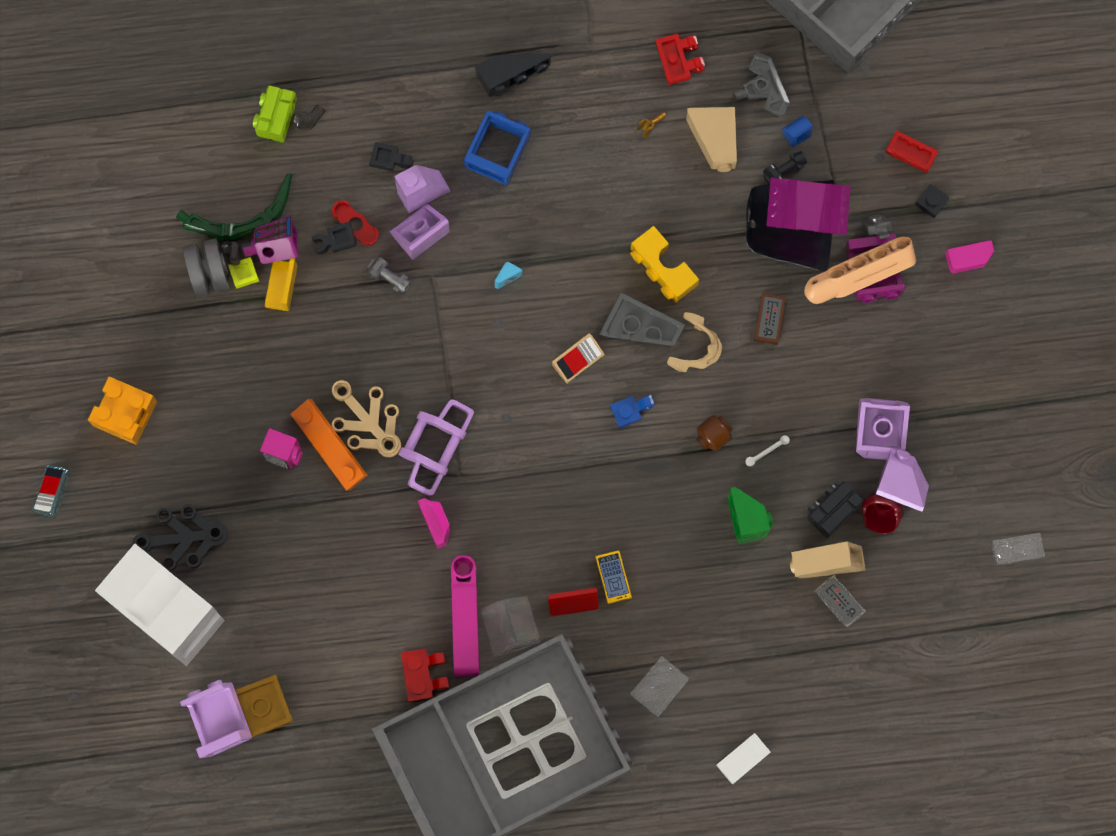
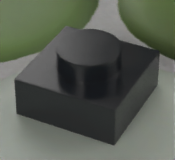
[915,184,950,218]

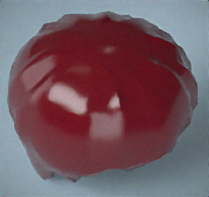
[862,493,904,534]

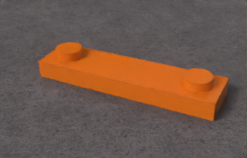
[290,399,368,491]

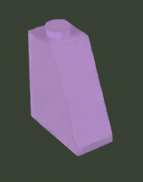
[395,165,450,213]

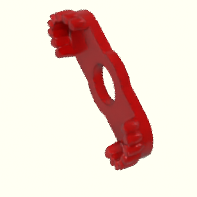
[332,200,379,246]

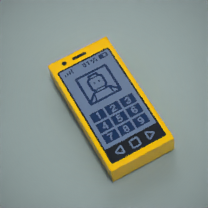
[595,550,632,604]

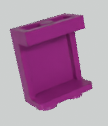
[846,233,905,303]

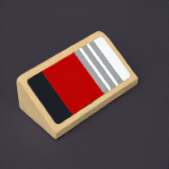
[552,333,605,384]

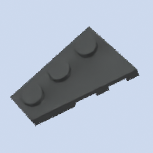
[599,293,685,347]

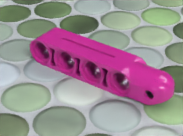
[451,555,479,677]

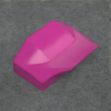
[418,498,451,549]

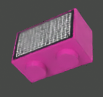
[260,428,303,471]

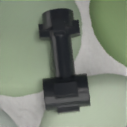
[763,151,807,184]

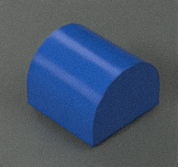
[782,116,812,147]

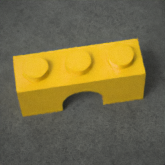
[630,226,699,303]

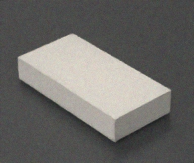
[716,733,771,785]

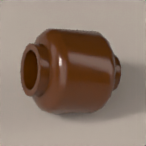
[696,415,733,451]

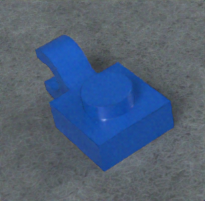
[610,395,654,429]

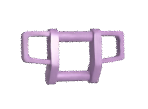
[398,399,474,496]

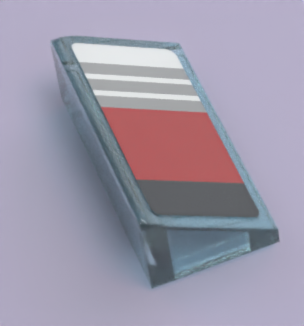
[31,465,70,518]

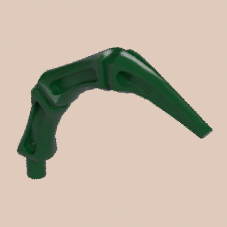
[176,174,292,242]

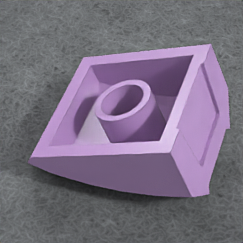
[856,398,910,460]

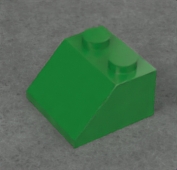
[727,487,773,544]

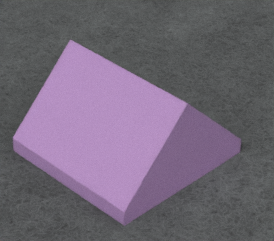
[390,204,450,260]

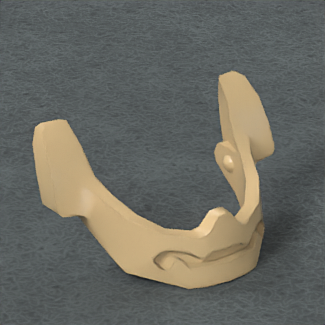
[667,312,722,372]

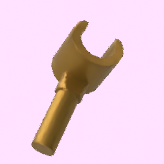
[636,112,666,138]

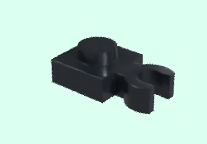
[312,222,357,254]

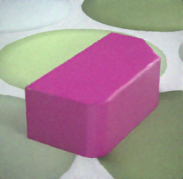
[945,240,994,273]

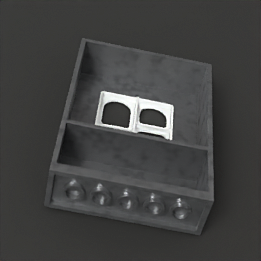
[372,634,632,836]

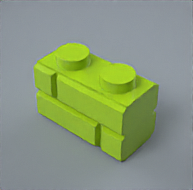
[253,86,297,143]

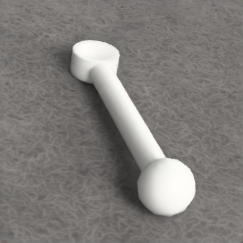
[746,435,790,467]

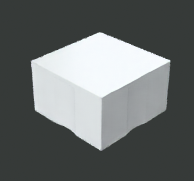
[95,544,225,666]

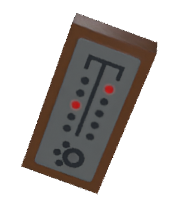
[754,293,786,345]

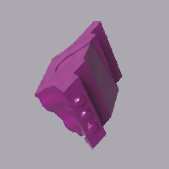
[766,178,851,235]

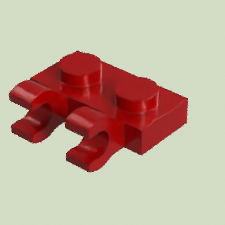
[655,33,705,86]
[401,649,450,702]

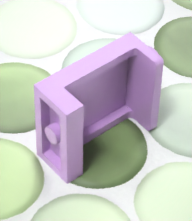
[180,680,252,758]

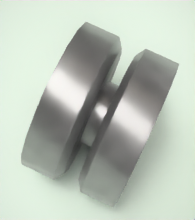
[183,238,230,298]

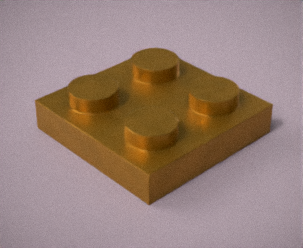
[235,674,293,738]

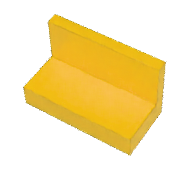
[265,258,298,311]

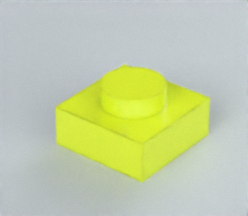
[228,257,259,289]

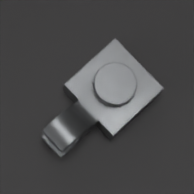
[862,215,892,239]

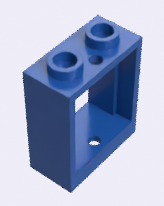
[464,110,531,186]

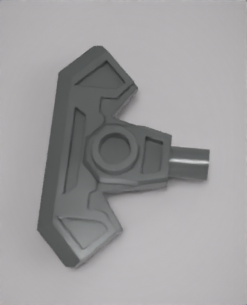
[733,52,790,116]

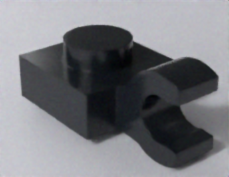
[369,142,414,171]

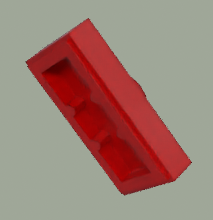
[885,130,939,173]

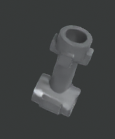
[366,257,411,294]

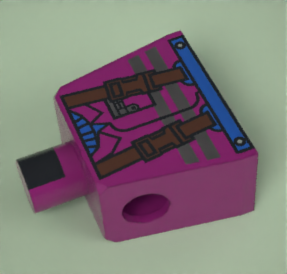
[242,215,299,264]

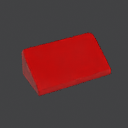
[548,588,599,616]

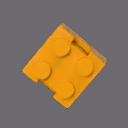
[88,377,157,445]

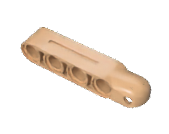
[805,237,916,304]

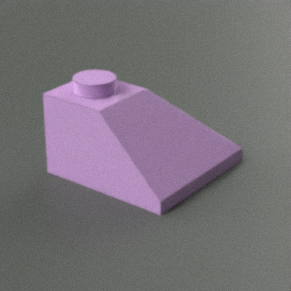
[876,448,929,512]

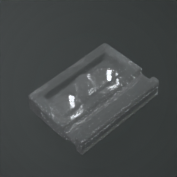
[630,656,689,718]

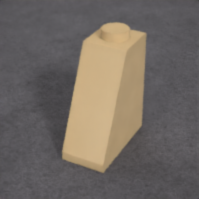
[686,107,737,172]
[790,541,865,579]

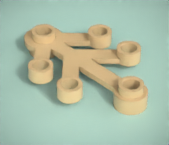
[332,380,401,457]

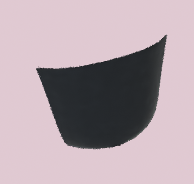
[746,180,834,272]

